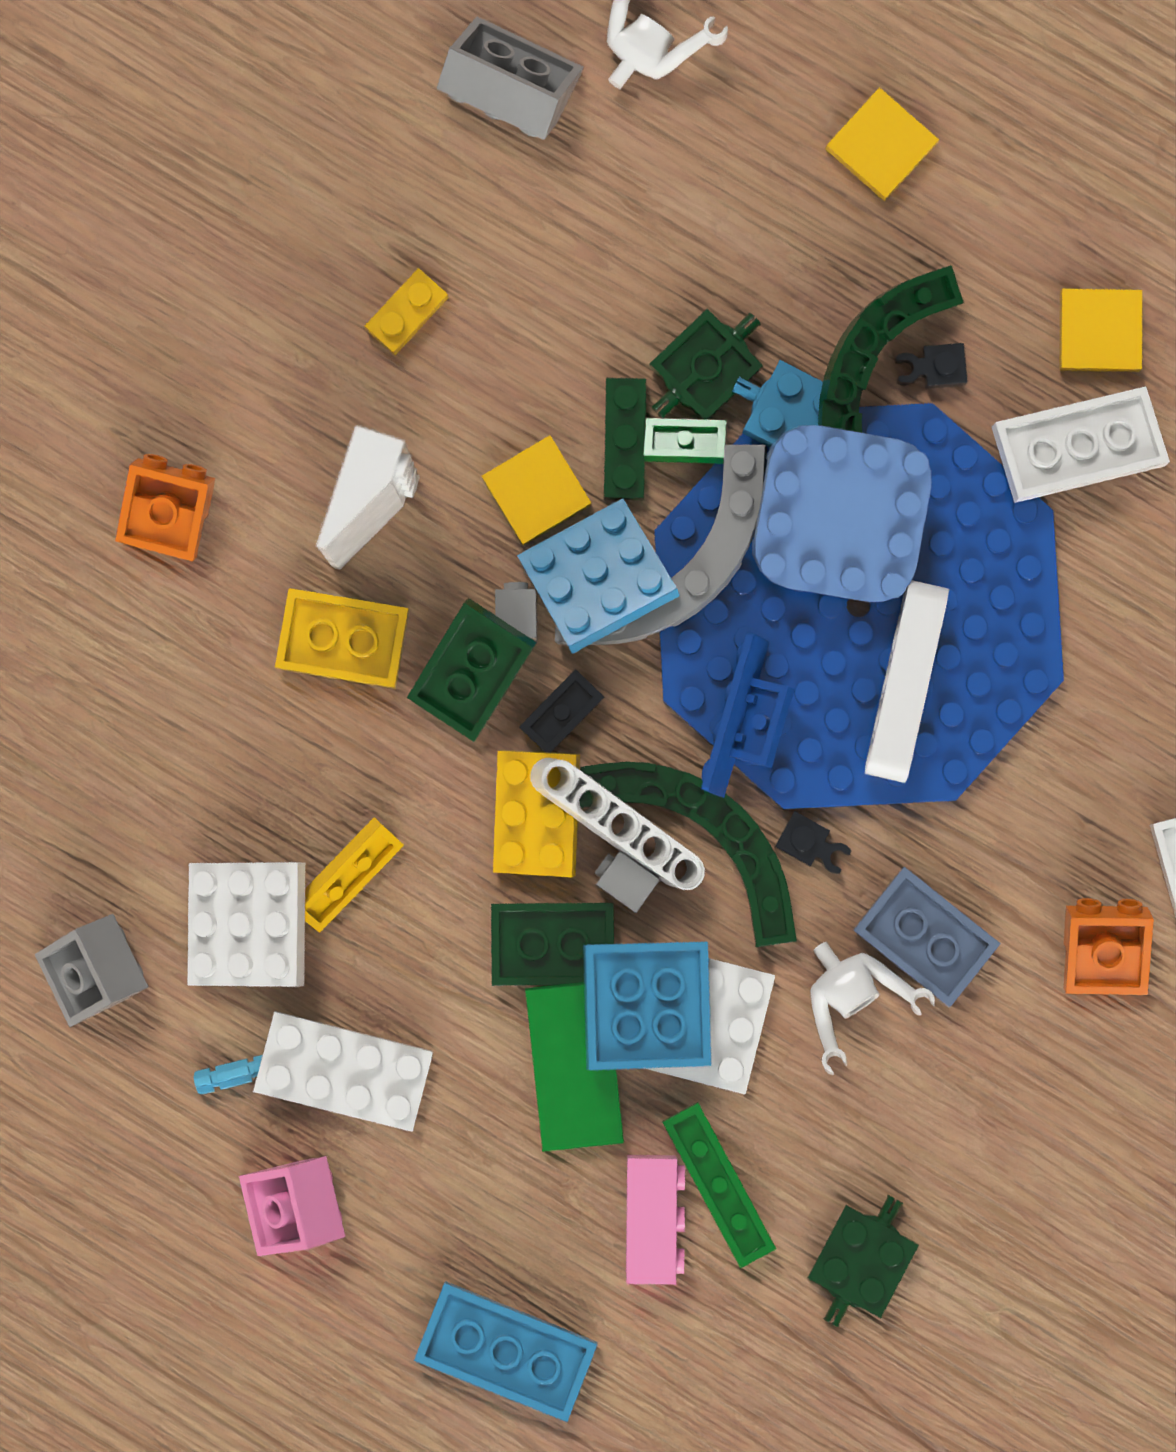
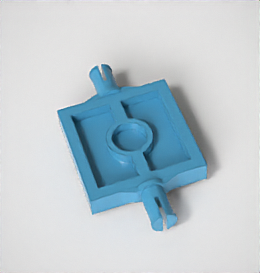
[732,360,823,447]

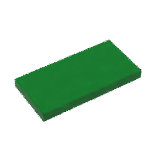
[525,982,624,1152]

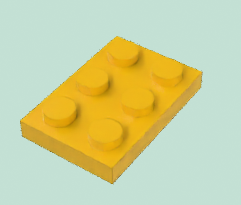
[275,588,409,689]
[493,750,580,878]

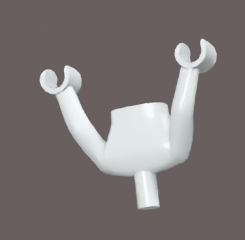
[607,0,728,89]
[810,942,935,1075]

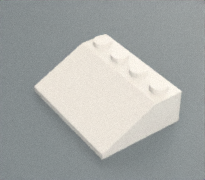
[316,426,420,570]

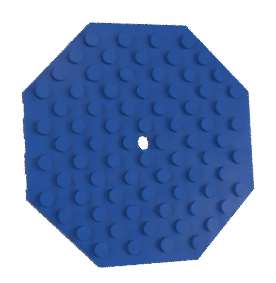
[654,403,1064,810]

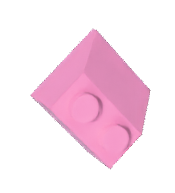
[239,1156,345,1256]

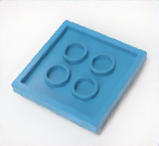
[517,498,680,654]
[583,942,711,1070]

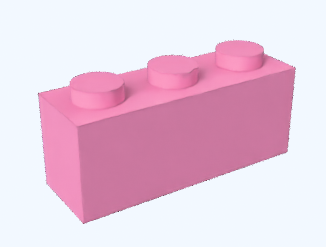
[626,1155,685,1284]

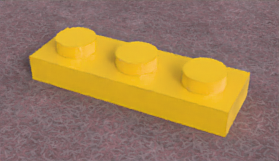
[305,817,404,933]

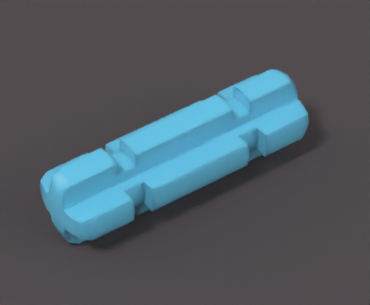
[194,1054,263,1095]

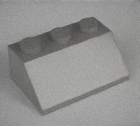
[436,16,584,140]

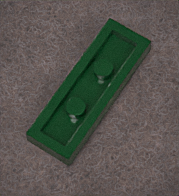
[604,378,646,500]

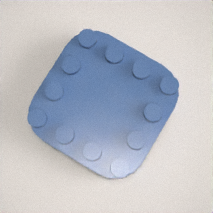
[752,425,931,602]

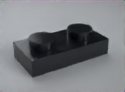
[519,669,605,753]

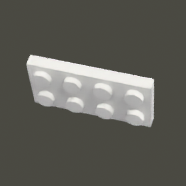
[991,386,1170,503]
[253,1011,433,1132]

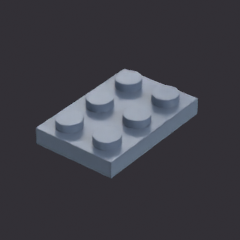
[853,867,1001,1007]

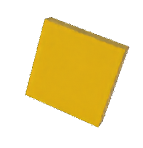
[825,87,939,201]
[1059,289,1142,372]
[481,435,592,546]

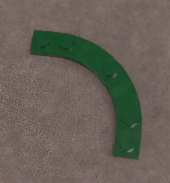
[818,265,964,433]
[579,762,797,947]

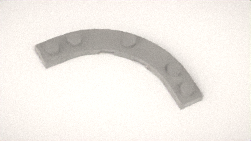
[555,445,767,645]

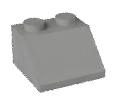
[35,914,148,1027]

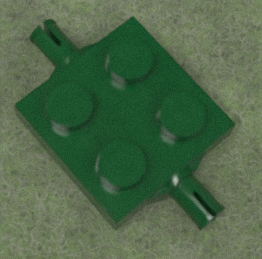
[649,309,763,420]
[808,1195,919,1327]

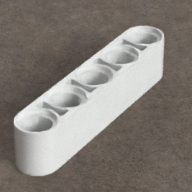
[865,580,949,783]
[530,758,705,890]

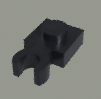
[895,343,968,389]
[774,811,852,874]

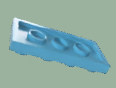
[414,1281,598,1422]

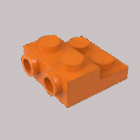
[115,454,216,561]
[1063,898,1154,995]

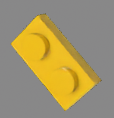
[364,268,449,356]

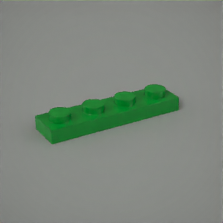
[662,1102,776,1269]

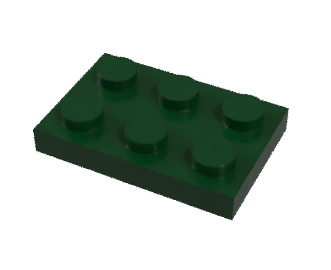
[407,598,537,742]
[491,903,614,986]

